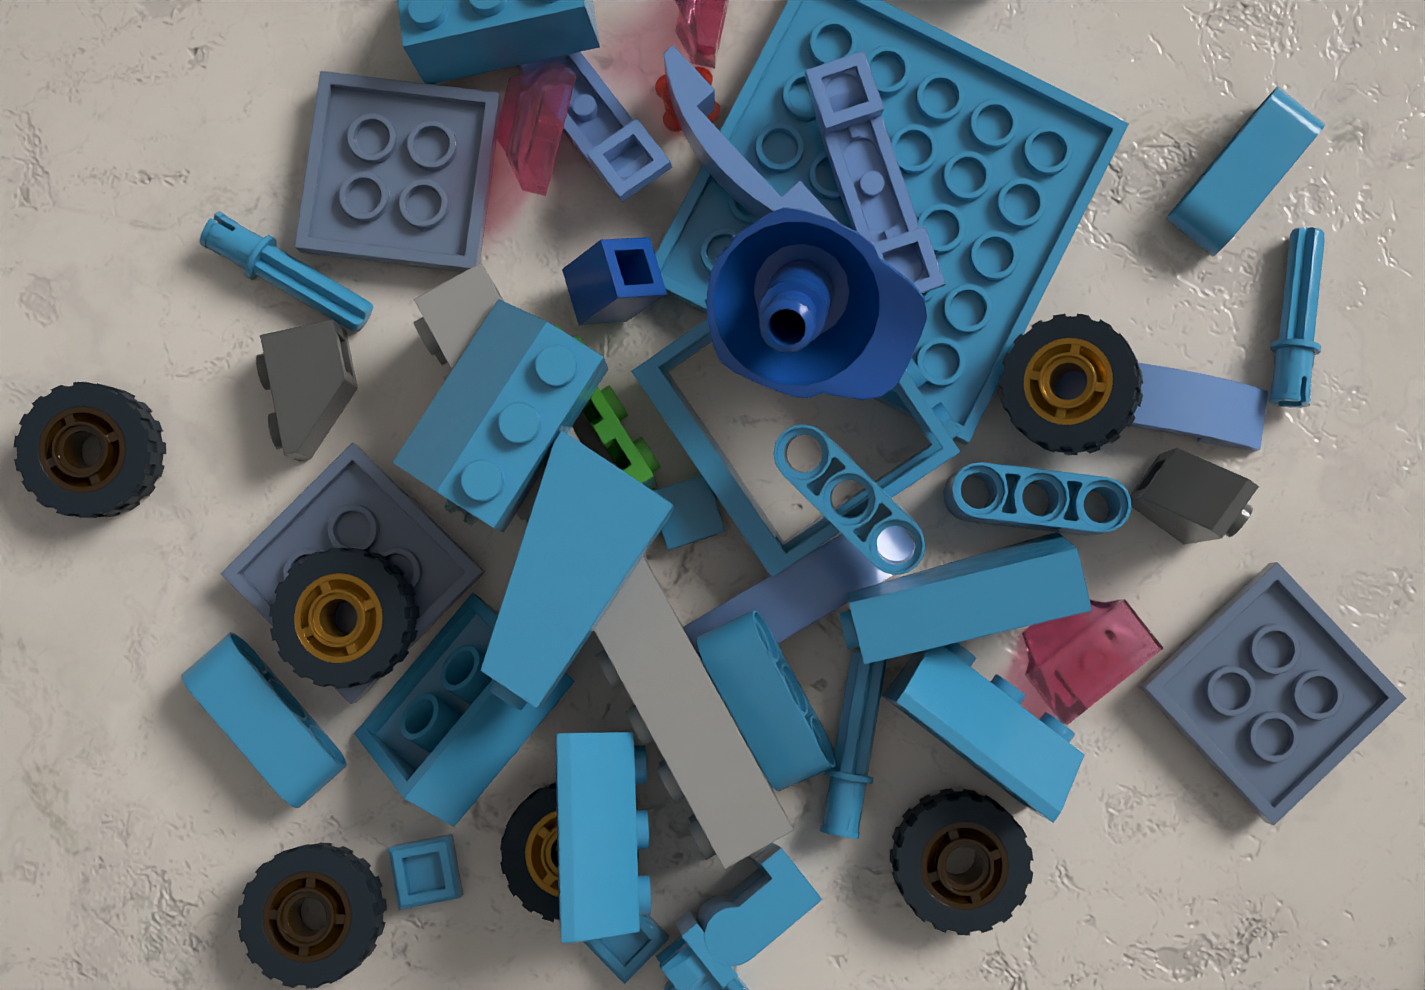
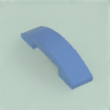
[664,45,839,223]
[805,51,945,294]
[517,52,673,202]
[1056,363,1268,451]
[683,526,915,657]

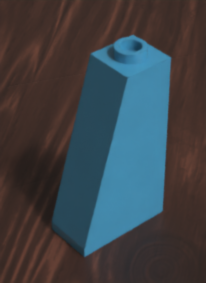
[480,431,675,711]
[839,532,1092,665]

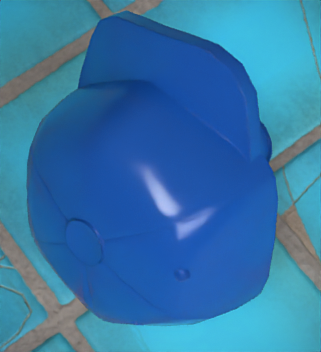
[705,207,927,400]

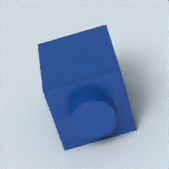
[562,237,667,326]

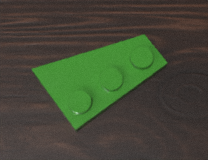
[556,325,661,490]

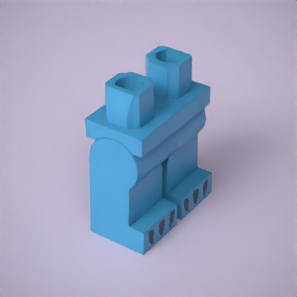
[656,843,823,990]

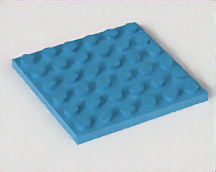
[655,0,1129,445]

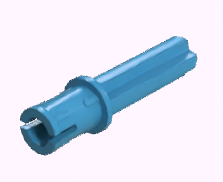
[199,211,373,331]
[1269,227,1325,408]
[820,651,886,839]

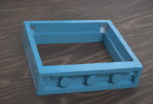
[631,319,962,578]

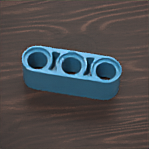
[1166,86,1325,257]
[773,424,926,575]
[943,462,1132,536]
[697,610,836,791]
[181,632,347,808]

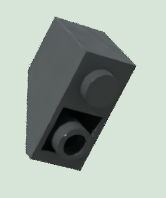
[256,319,358,462]
[1130,448,1259,545]

